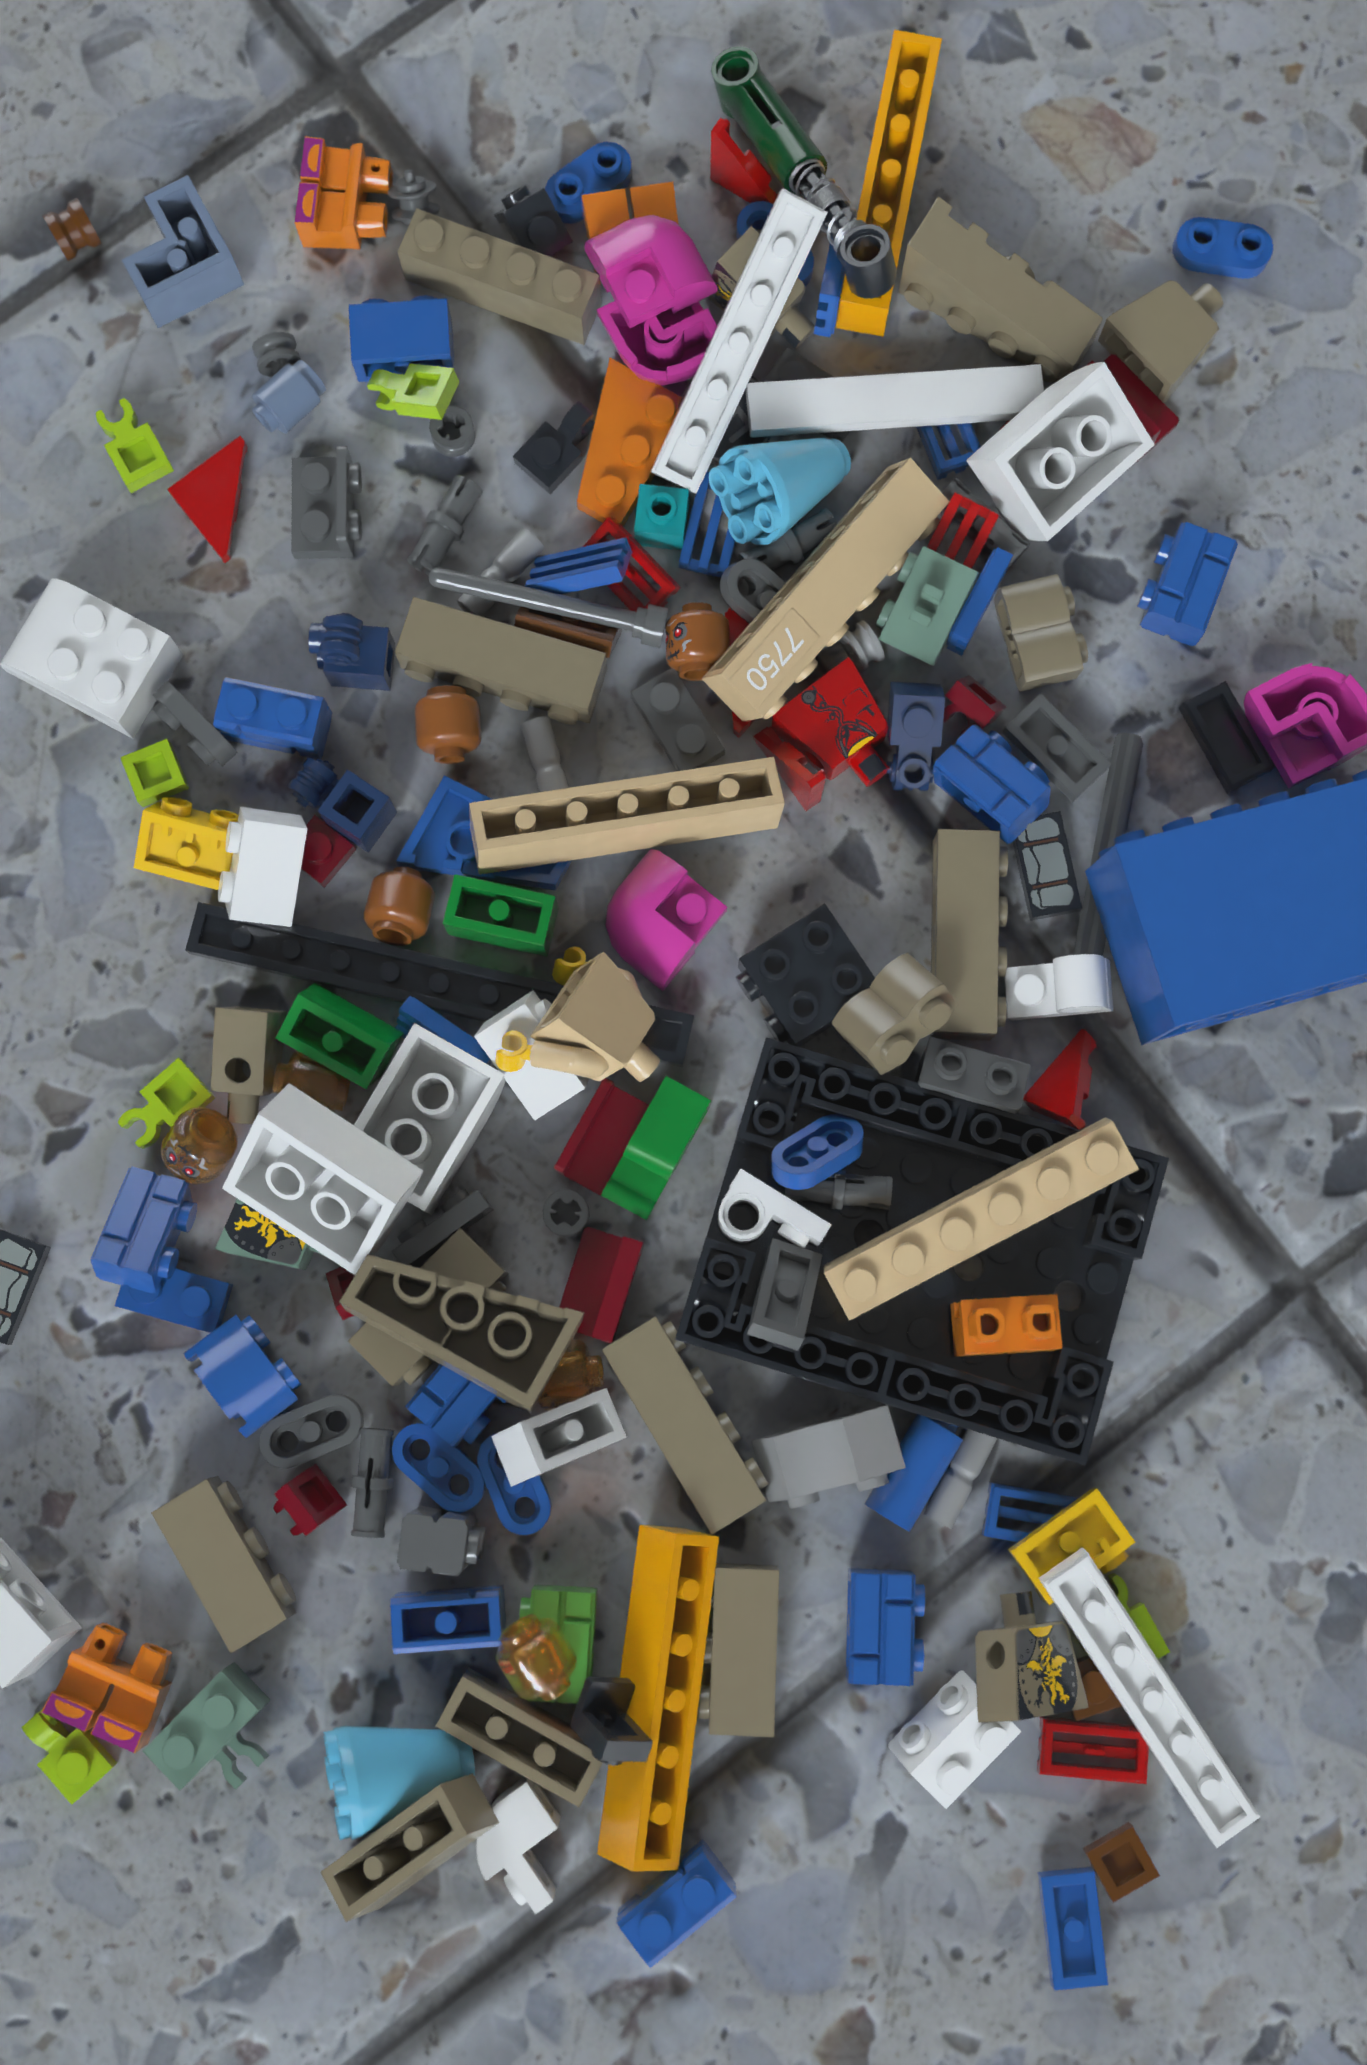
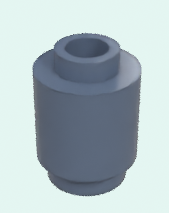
[252,359,326,434]

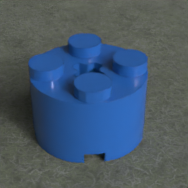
[183,1314,302,1438]

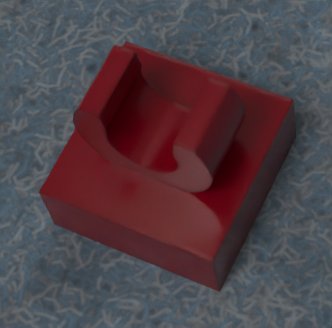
[943,675,1006,736]
[273,1464,347,1536]

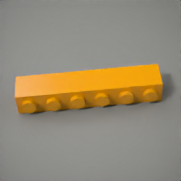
[836,30,942,337]
[597,1524,719,1872]

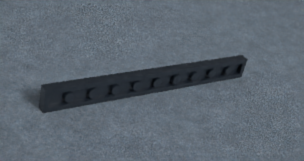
[185,902,694,1067]

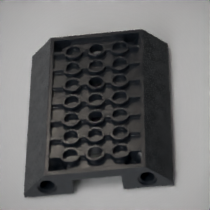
[675,1037,1169,1465]

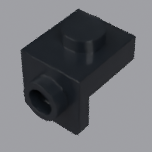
[494,185,573,257]
[570,1676,653,1766]

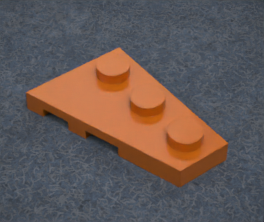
[576,358,684,526]

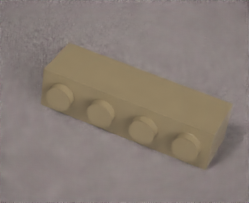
[398,208,602,345]
[395,597,608,725]
[930,829,1008,1041]
[602,1317,769,1535]

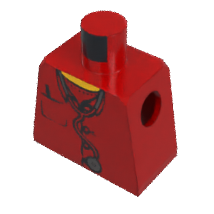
[771,657,890,787]

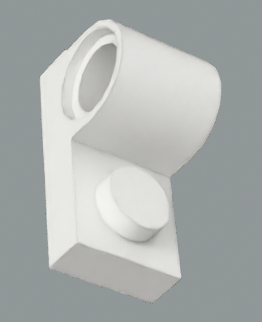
[1005,954,1113,1021]
[718,1169,831,1248]

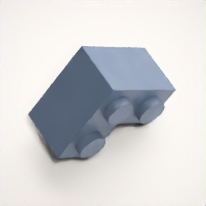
[122,175,244,328]

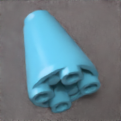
[709,438,851,545]
[323,1726,475,1840]

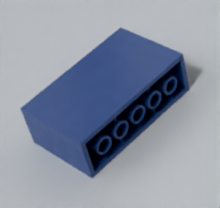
[1085,770,1367,1046]

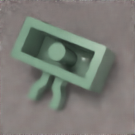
[875,546,979,666]
[142,1662,270,1791]

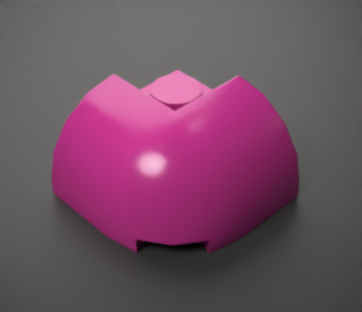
[584,215,718,328]
[597,301,717,385]
[1244,663,1367,789]
[605,848,727,992]

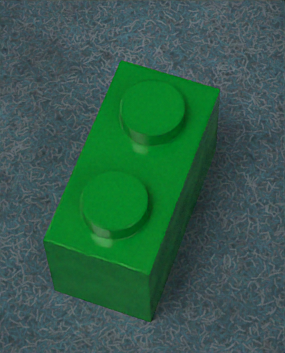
[442,874,559,957]
[275,983,404,1089]

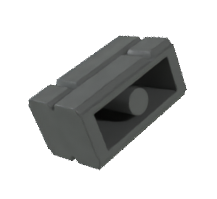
[397,1506,486,1576]

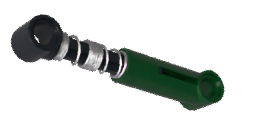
[711,46,897,299]

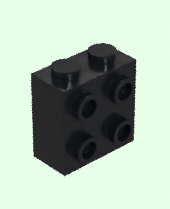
[735,903,875,1047]

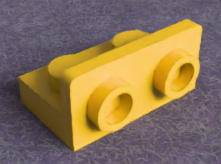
[133,797,239,890]
[1008,1487,1135,1606]

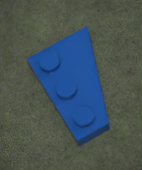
[396,775,572,891]

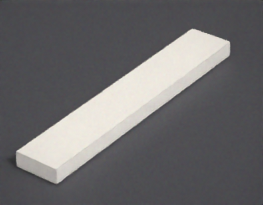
[650,188,828,494]
[746,364,1044,437]
[1038,1548,1260,1848]

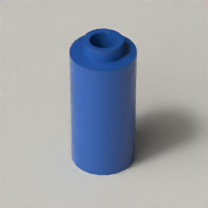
[864,1414,963,1532]

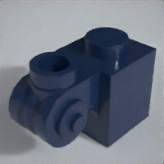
[308,613,395,691]
[886,682,945,791]
[287,757,397,853]

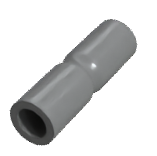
[457,528,544,617]
[521,717,569,792]
[924,1429,997,1529]

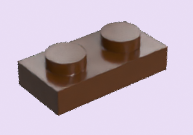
[514,606,622,658]

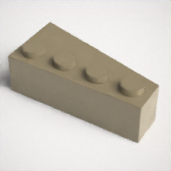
[898,196,1103,383]
[340,1255,584,1414]

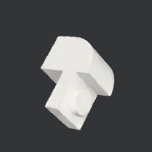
[476,1777,561,1915]

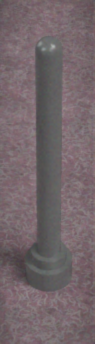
[428,567,669,648]

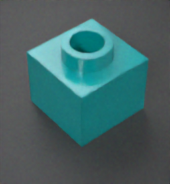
[634,484,689,551]

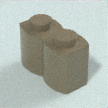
[994,574,1088,692]
[832,953,958,1075]

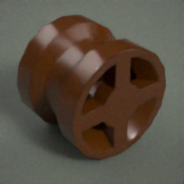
[42,197,102,261]

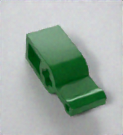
[601,1076,711,1221]

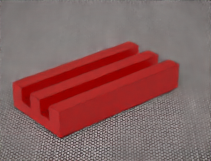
[927,492,1000,569]
[583,517,681,612]
[1037,1716,1149,1785]

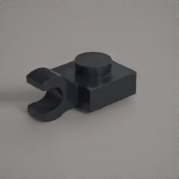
[513,401,594,495]

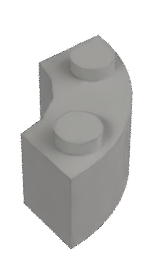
[751,1405,906,1509]

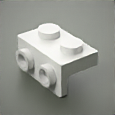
[888,1671,1022,1809]

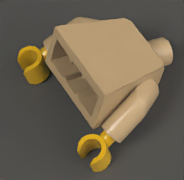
[495,946,660,1082]

